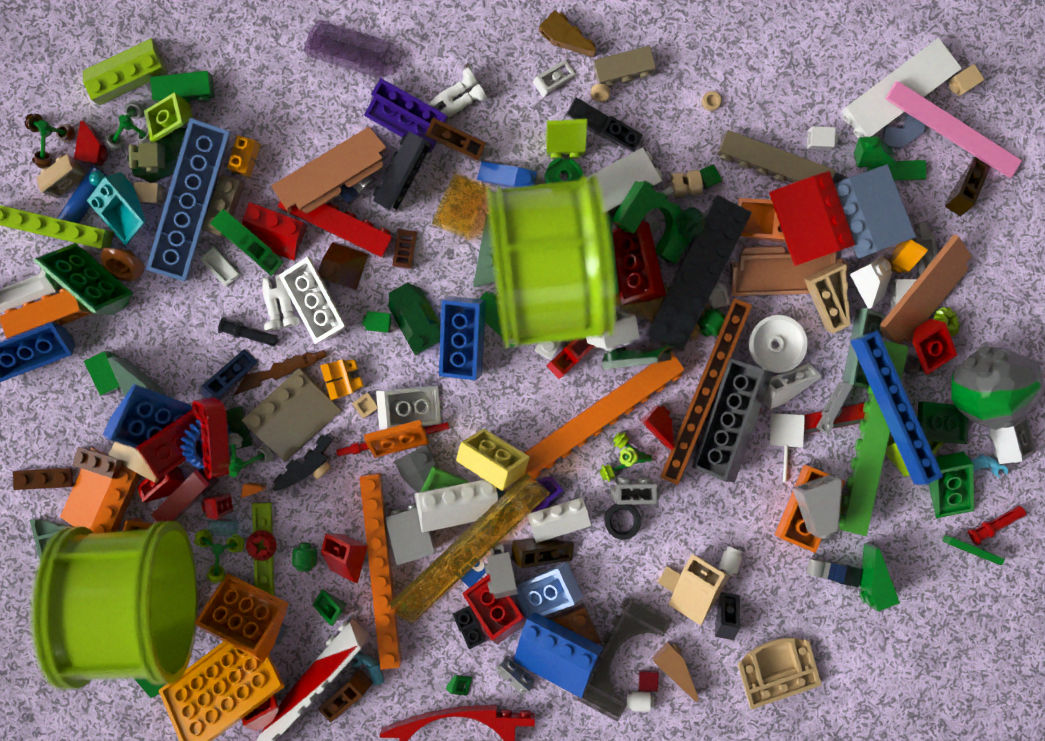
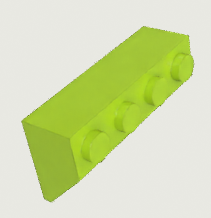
[83,38,168,105]

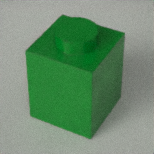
[362,311,392,333]

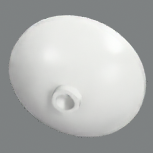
[749,315,807,373]

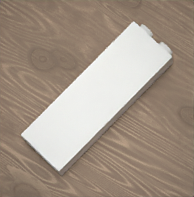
[841,38,962,139]

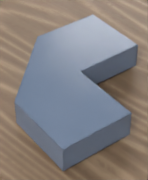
[882,113,925,149]

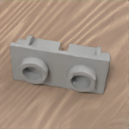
[495,656,534,694]

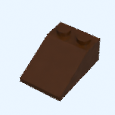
[550,603,601,644]

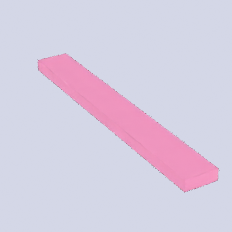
[885,81,1022,177]

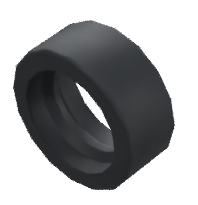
[604,503,641,540]

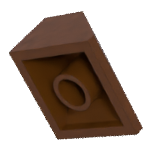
[318,242,368,290]

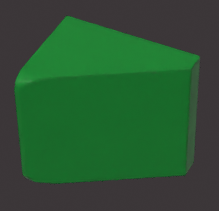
[699,164,722,190]

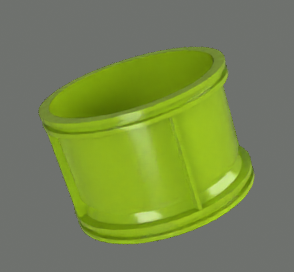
[487,175,614,348]
[32,521,198,690]

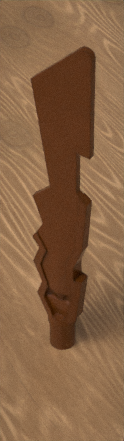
[233,350,327,396]

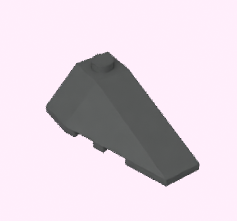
[394,444,440,493]

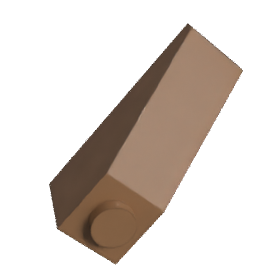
[652,641,699,702]

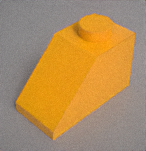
[888,240,928,274]

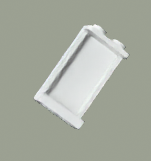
[0,268,58,313]

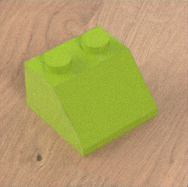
[144,92,193,143]

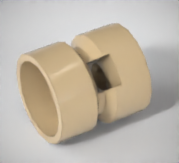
[671,169,703,198]

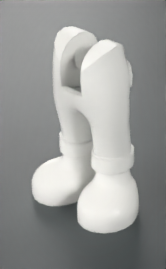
[429,68,487,118]
[263,275,300,331]

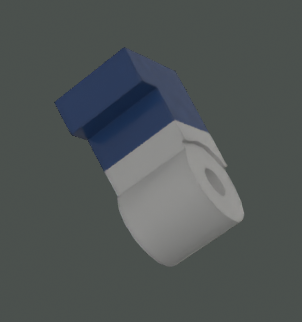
[340,176,374,205]
[806,558,847,584]

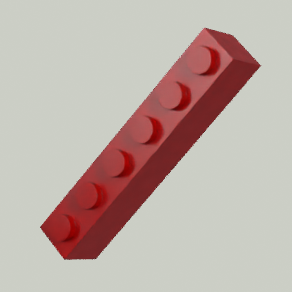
[277,201,394,259]

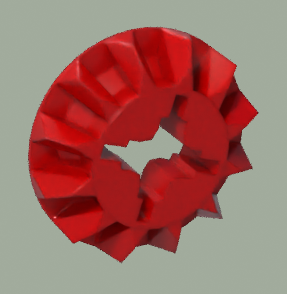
[245,530,277,561]

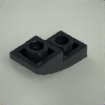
[452,606,487,649]

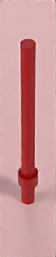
[336,422,450,457]

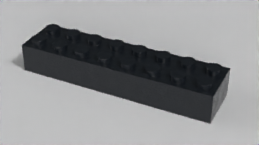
[645,195,752,352]

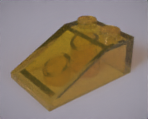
[432,173,488,240]

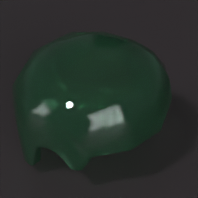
[676,207,706,239]

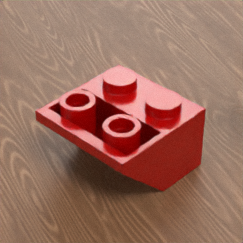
[321,533,368,583]

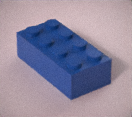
[439,296,486,381]

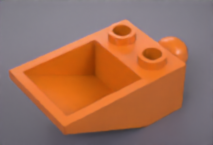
[738,198,786,243]

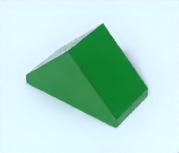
[312,589,347,626]

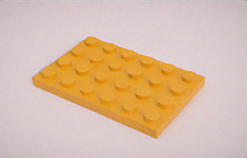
[158,642,285,741]

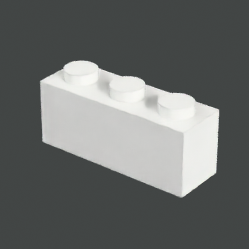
[527,497,591,543]

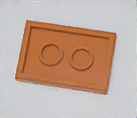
[364,420,430,458]

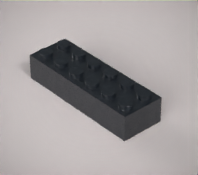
[692,358,773,482]

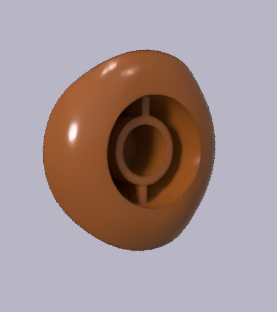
[101,248,144,282]

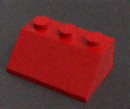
[242,202,308,261]

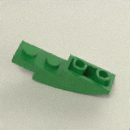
[210,209,284,276]

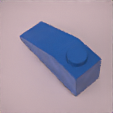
[477,161,537,188]

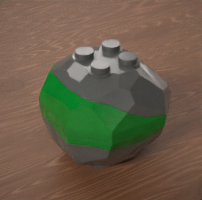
[951,346,1042,430]

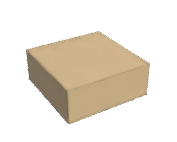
[352,392,378,419]
[657,566,681,593]

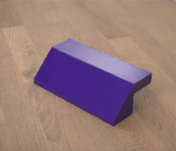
[364,78,448,154]

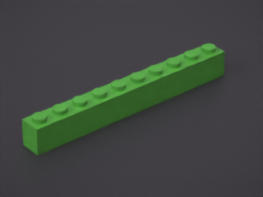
[838,341,909,536]

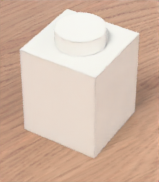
[807,126,838,150]

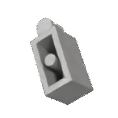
[484,543,518,599]

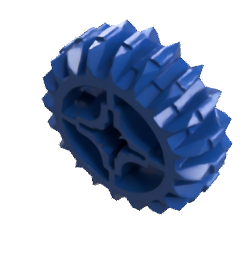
[180,419,233,469]

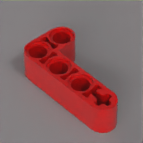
[192,397,230,479]

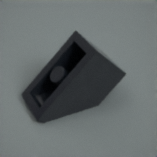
[715,592,740,640]

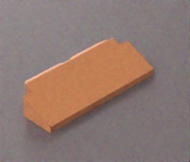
[271,127,386,213]
[880,234,972,344]
[730,246,849,297]

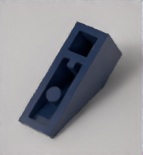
[200,349,258,401]

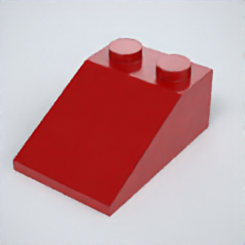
[462,575,527,645]

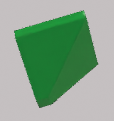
[446,675,473,696]

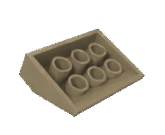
[242,368,342,461]

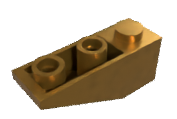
[539,10,597,57]

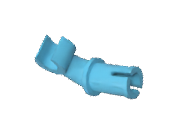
[971,454,1008,478]
[352,651,385,685]

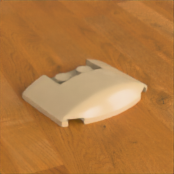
[738,637,822,710]

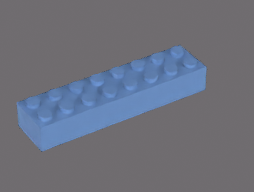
[146,118,232,282]

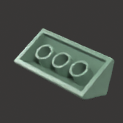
[842,308,885,389]

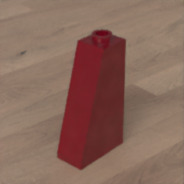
[151,469,220,523]

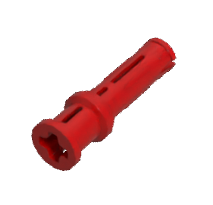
[967,505,1026,546]

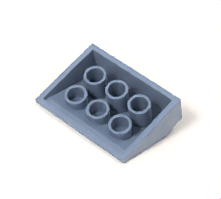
[834,165,916,259]

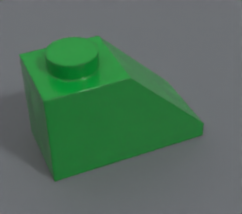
[853,136,897,168]

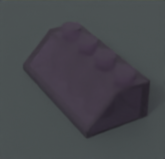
[303,20,391,79]

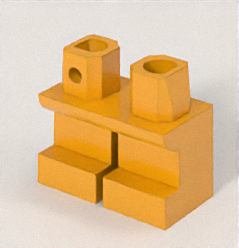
[227,135,261,178]
[320,359,364,400]

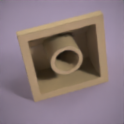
[36,154,87,198]

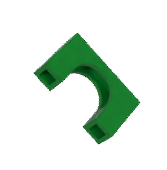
[611,181,699,264]

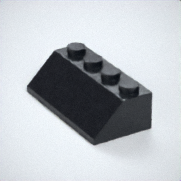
[373,132,432,213]

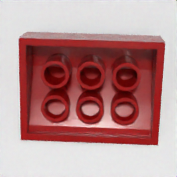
[769,171,855,266]

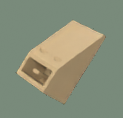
[669,554,730,626]

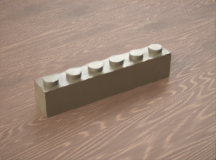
[717,130,836,183]

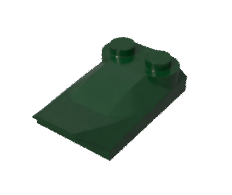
[127,127,187,183]
[388,282,441,356]
[602,344,676,370]

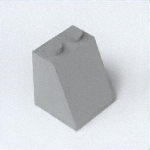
[792,475,842,539]
[385,503,437,565]

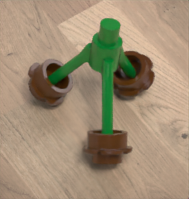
[24,113,75,169]

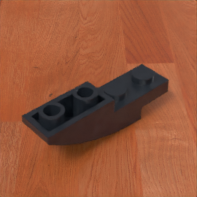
[566,97,643,152]
[272,433,335,491]

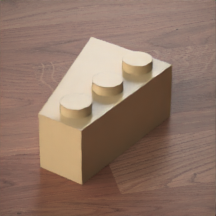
[804,262,850,334]

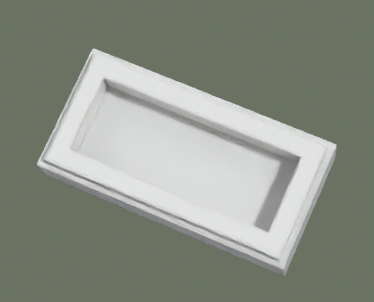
[200,246,241,287]

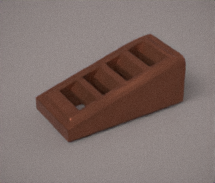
[392,229,417,269]

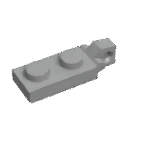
[913,222,938,276]
[816,382,853,434]

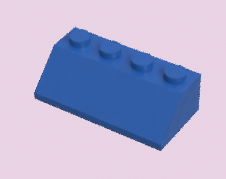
[0,322,76,382]

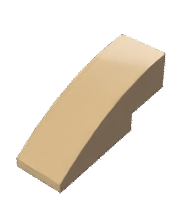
[108,442,159,483]

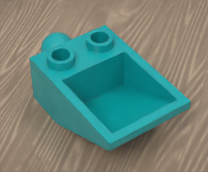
[87,171,146,245]

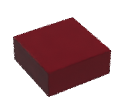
[638,670,659,692]

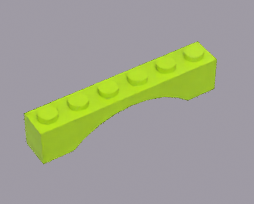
[0,205,114,249]

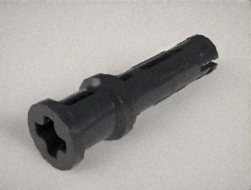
[218,316,279,347]

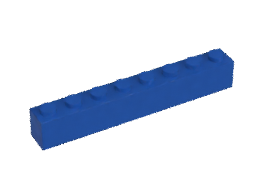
[850,331,943,485]

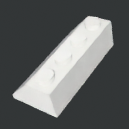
[279,257,346,344]
[414,480,498,533]

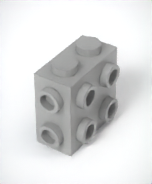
[610,477,660,504]

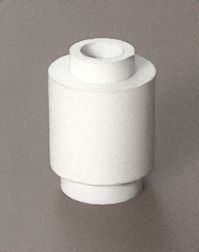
[719,546,743,576]
[627,692,654,712]

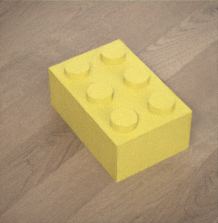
[456,428,530,490]

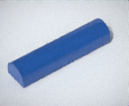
[57,165,108,223]

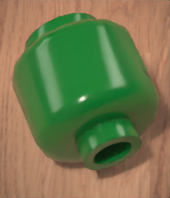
[698,308,726,338]
[292,543,317,572]

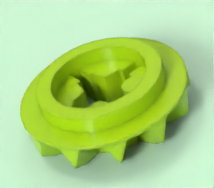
[934,307,961,337]

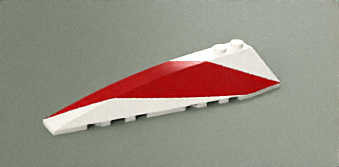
[256,619,369,741]

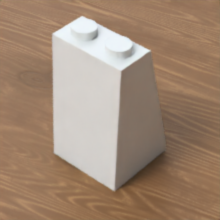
[587,147,662,215]

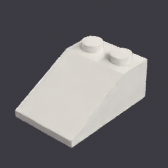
[376,386,441,429]

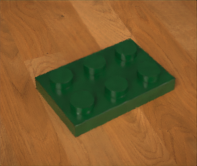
[917,401,969,444]

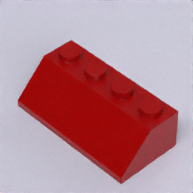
[612,221,666,305]

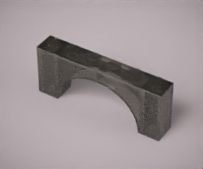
[576,594,673,722]

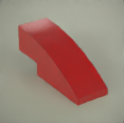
[546,338,594,379]

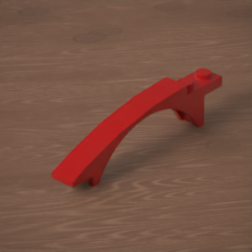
[380,705,535,741]

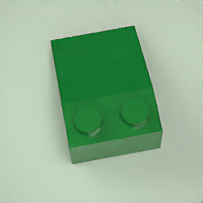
[929,451,974,519]
[859,542,900,612]

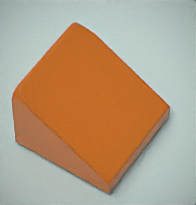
[241,482,266,498]

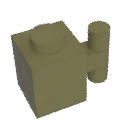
[129,143,165,173]

